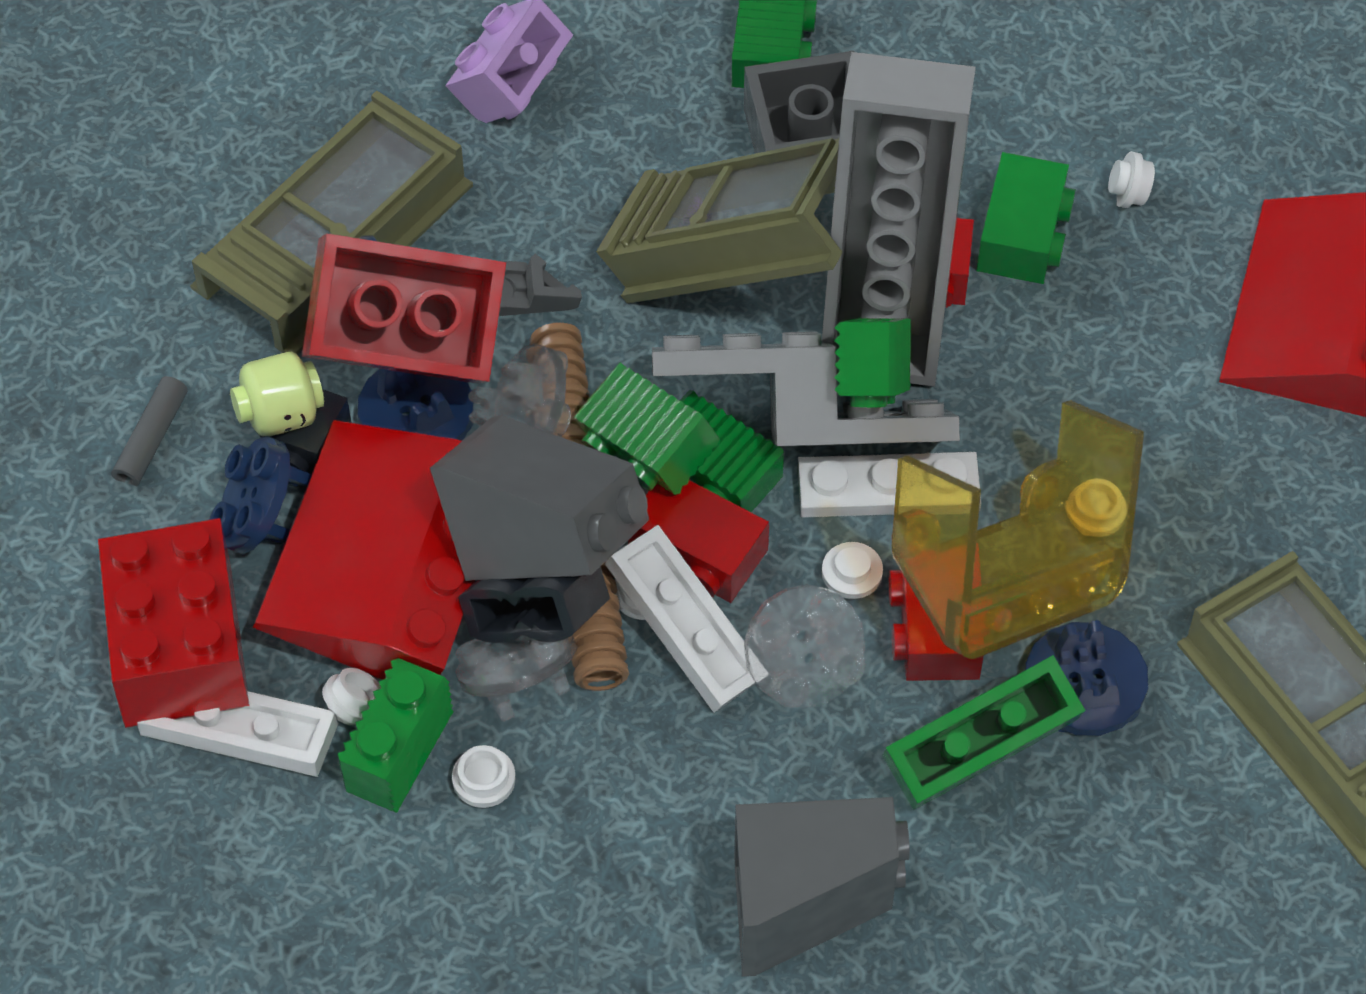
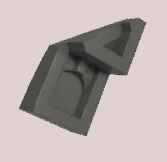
[496,253,582,316]

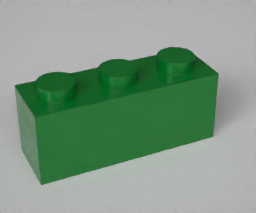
[882,655,1086,810]

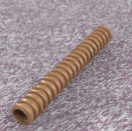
[530,322,629,691]

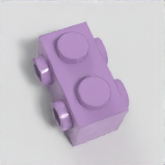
[445,0,573,123]

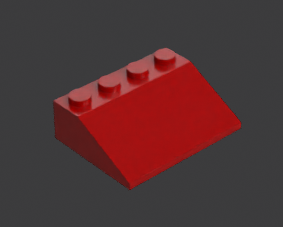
[1219,192,1366,417]
[253,420,475,680]

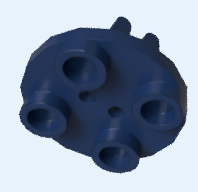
[358,369,474,440]
[209,436,311,554]
[1025,620,1149,736]

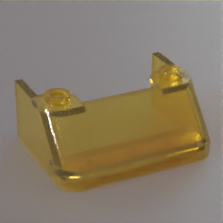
[892,400,1144,659]

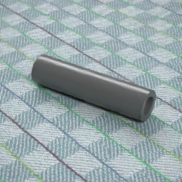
[111,376,188,486]

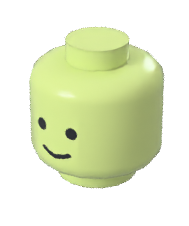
[230,352,324,437]

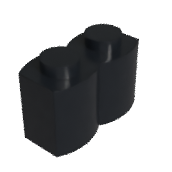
[458,566,610,643]

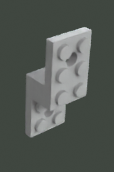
[652,332,960,446]

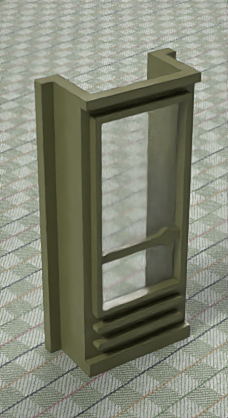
[190,91,473,354]
[596,138,843,304]
[1177,551,1366,870]

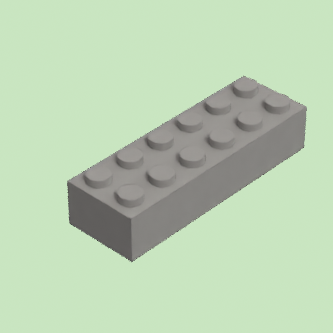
[822,52,976,387]

